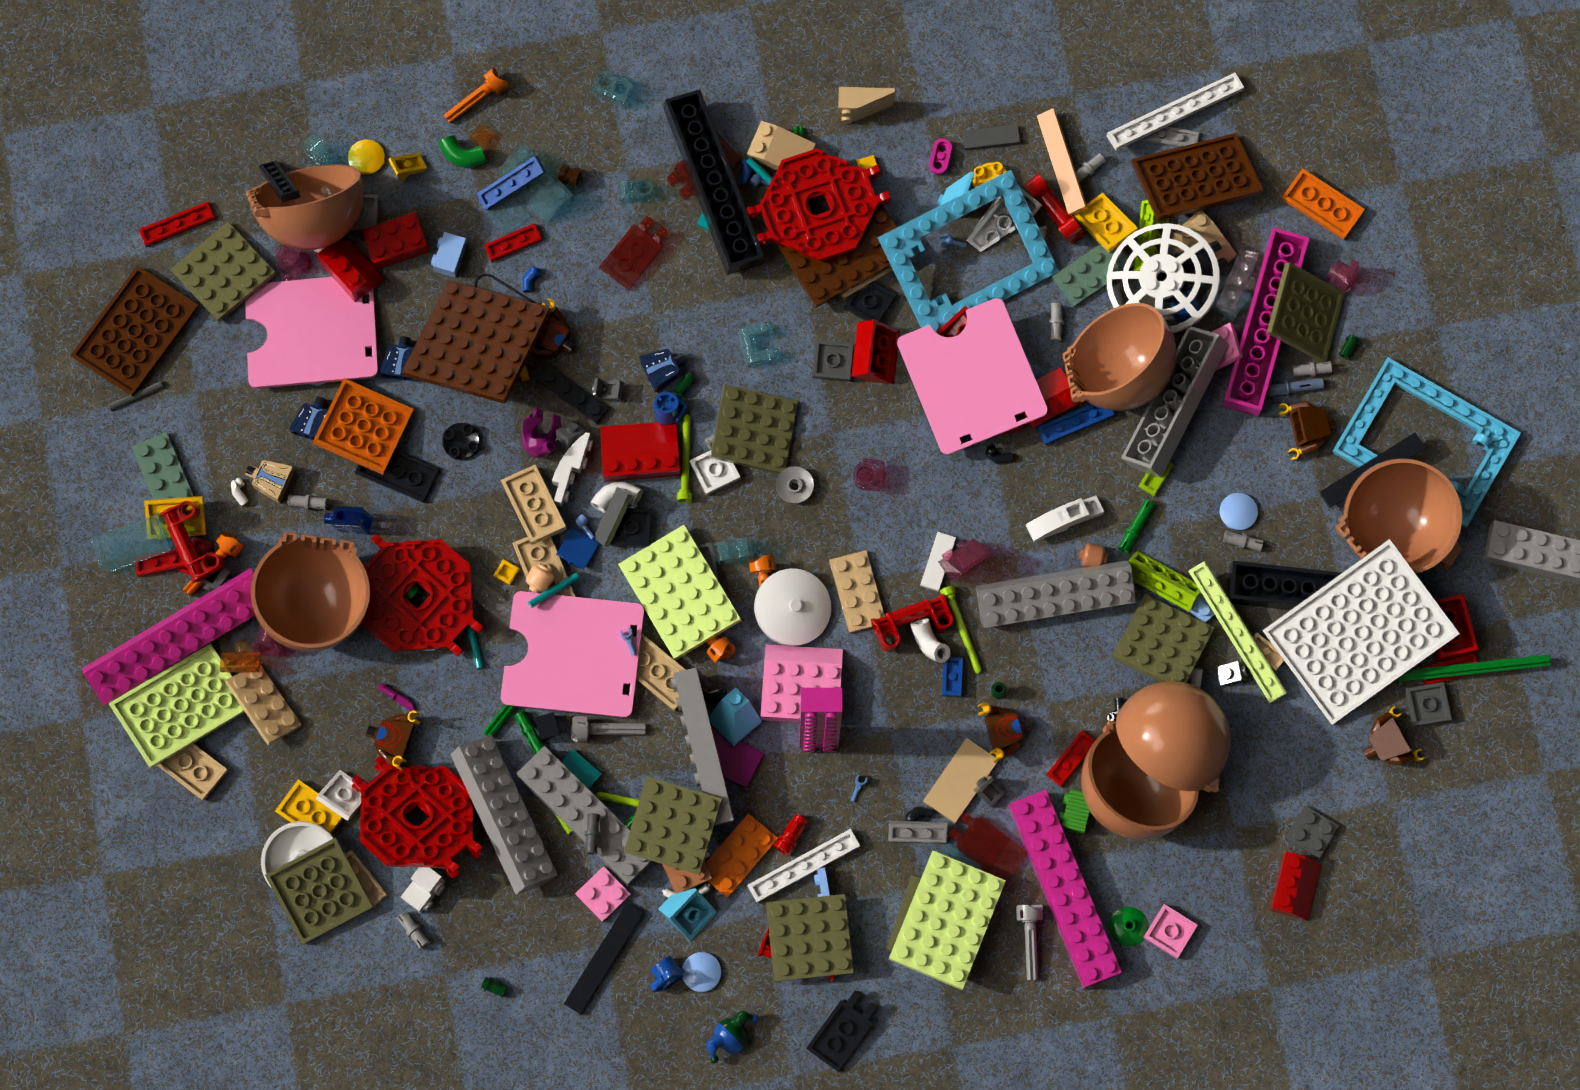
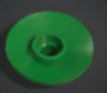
[1109,907,1148,946]

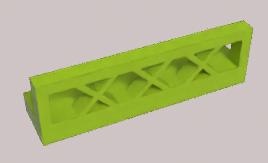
[1134,200,1169,271]
[1128,551,1201,612]

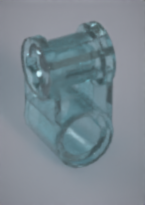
[618,179,655,203]

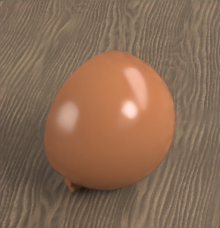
[246,164,364,250]
[1062,303,1176,411]
[1335,458,1462,574]
[251,531,370,652]
[1116,681,1231,792]
[1081,720,1199,840]

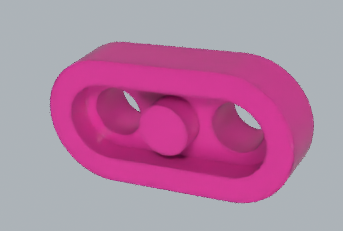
[929,138,952,175]

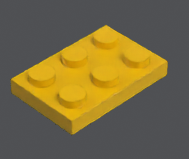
[1073,193,1138,253]
[144,496,207,539]
[275,779,343,834]

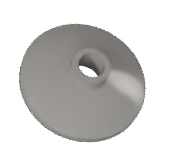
[776,466,814,504]

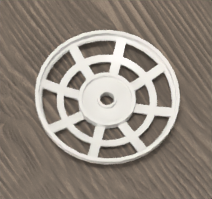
[1107,223,1220,333]

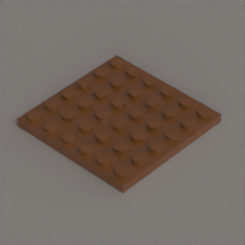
[402,280,551,404]

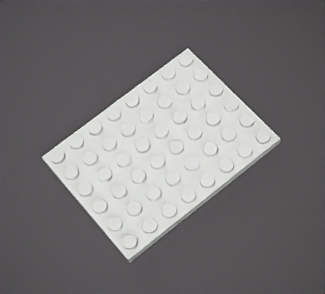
[1262,539,1460,725]

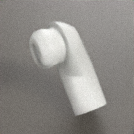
[231,478,249,506]

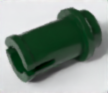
[1339,335,1359,360]
[673,372,696,397]
[991,682,1007,699]
[481,977,508,998]

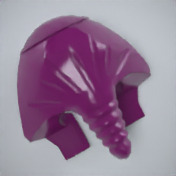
[521,407,562,458]

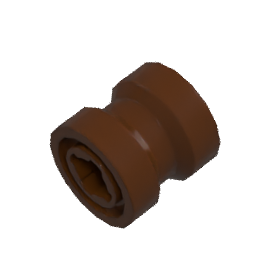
[558,164,582,187]

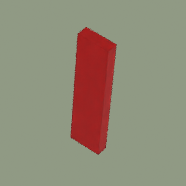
[138,201,216,247]

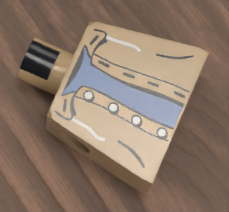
[245,460,295,503]

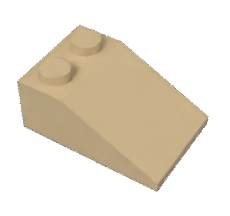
[838,87,895,124]
[747,121,816,170]
[1171,210,1237,263]

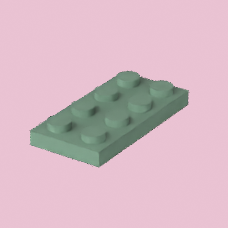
[1052,244,1135,307]
[131,432,194,499]

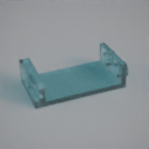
[90,512,173,573]

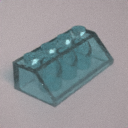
[497,143,574,226]

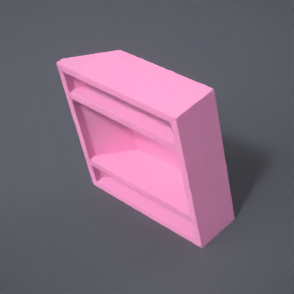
[761,644,843,723]

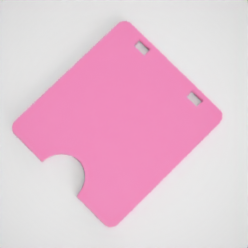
[245,277,378,389]
[897,298,1047,455]
[501,591,644,718]

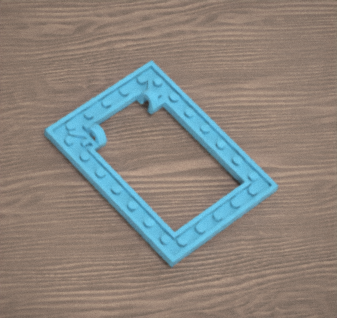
[877,170,1059,332]
[1332,357,1521,529]

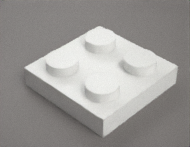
[689,450,741,495]
[316,770,361,821]

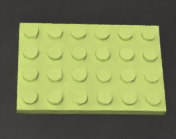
[618,525,742,661]
[109,643,245,769]
[888,850,1006,990]

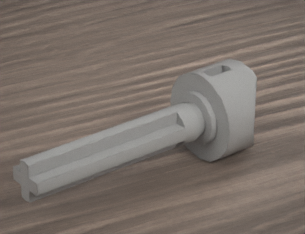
[571,716,645,742]
[1016,905,1043,980]

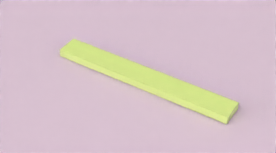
[1188,561,1287,703]

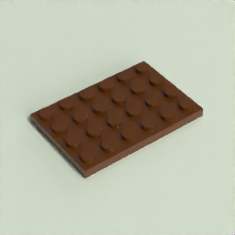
[1131,133,1264,221]
[778,192,897,308]
[70,266,199,396]

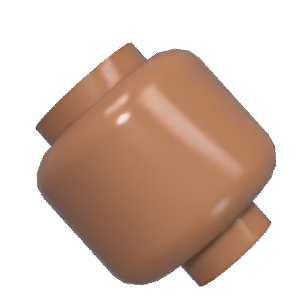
[1078,543,1108,567]

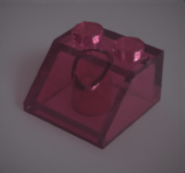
[938,538,992,581]

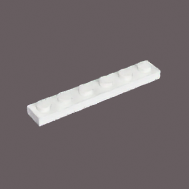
[747,829,860,903]

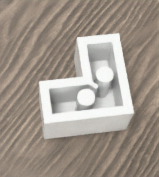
[401,867,445,913]

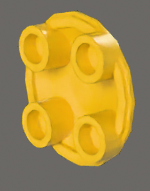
[348,139,385,175]
[973,162,1007,188]

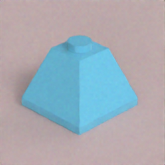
[937,172,974,218]
[709,688,762,747]
[658,888,718,941]

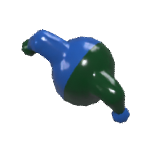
[706,1011,759,1064]

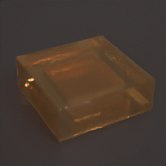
[469,124,495,150]

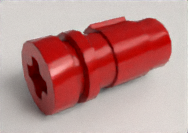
[773,814,808,856]

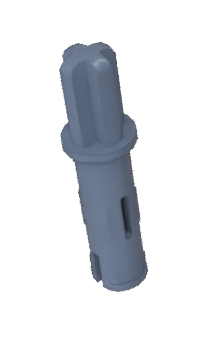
[1267,378,1324,396]

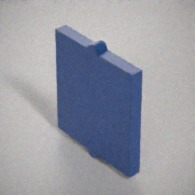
[556,528,599,570]

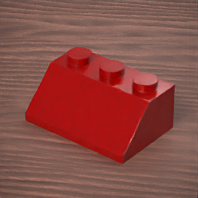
[317,240,384,302]
[851,319,899,384]
[1020,367,1081,428]
[1269,851,1321,921]

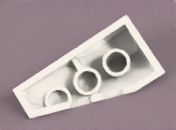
[966,186,1042,252]

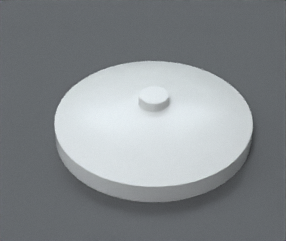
[754,569,831,646]
[261,821,334,887]

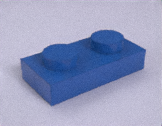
[941,657,963,697]

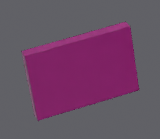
[711,728,764,789]

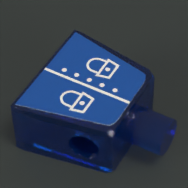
[324,506,372,535]

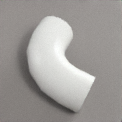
[590,482,643,513]
[911,618,950,663]

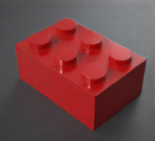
[362,212,429,270]
[1434,594,1479,662]

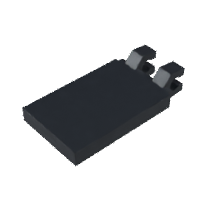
[1157,240,1229,300]
[806,991,878,1072]

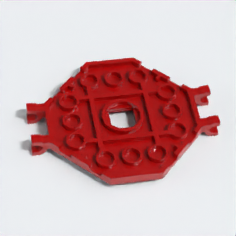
[747,148,891,262]
[362,534,484,657]
[352,756,482,879]

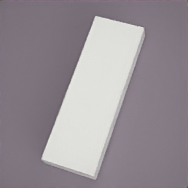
[920,532,956,592]

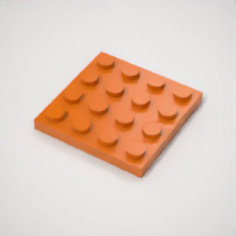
[312,378,414,475]

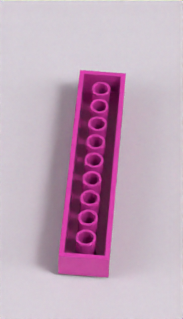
[1222,227,1309,417]
[82,568,255,705]
[799,688,842,752]
[1008,790,1122,989]

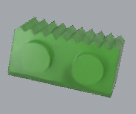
[1059,789,1089,835]

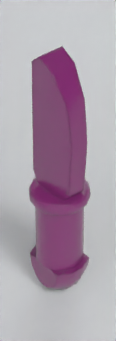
[378,683,416,711]

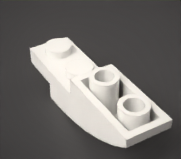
[552,432,593,507]
[1026,496,1104,542]

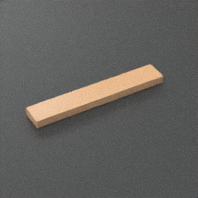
[1037,108,1087,215]

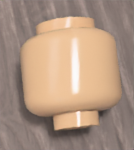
[526,564,554,594]

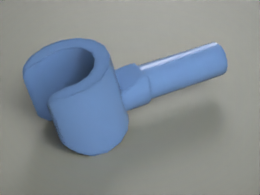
[749,174,769,187]
[939,234,967,248]
[576,514,595,540]
[620,627,636,655]
[850,774,867,802]

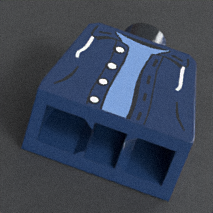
[380,336,418,382]
[639,349,687,392]
[289,396,328,440]

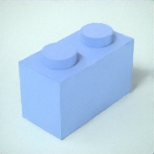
[431,232,467,278]

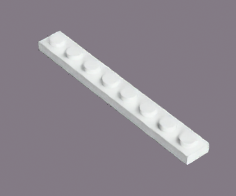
[1107,73,1244,151]

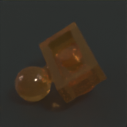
[220,640,261,672]

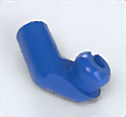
[739,158,753,186]
[522,266,542,293]

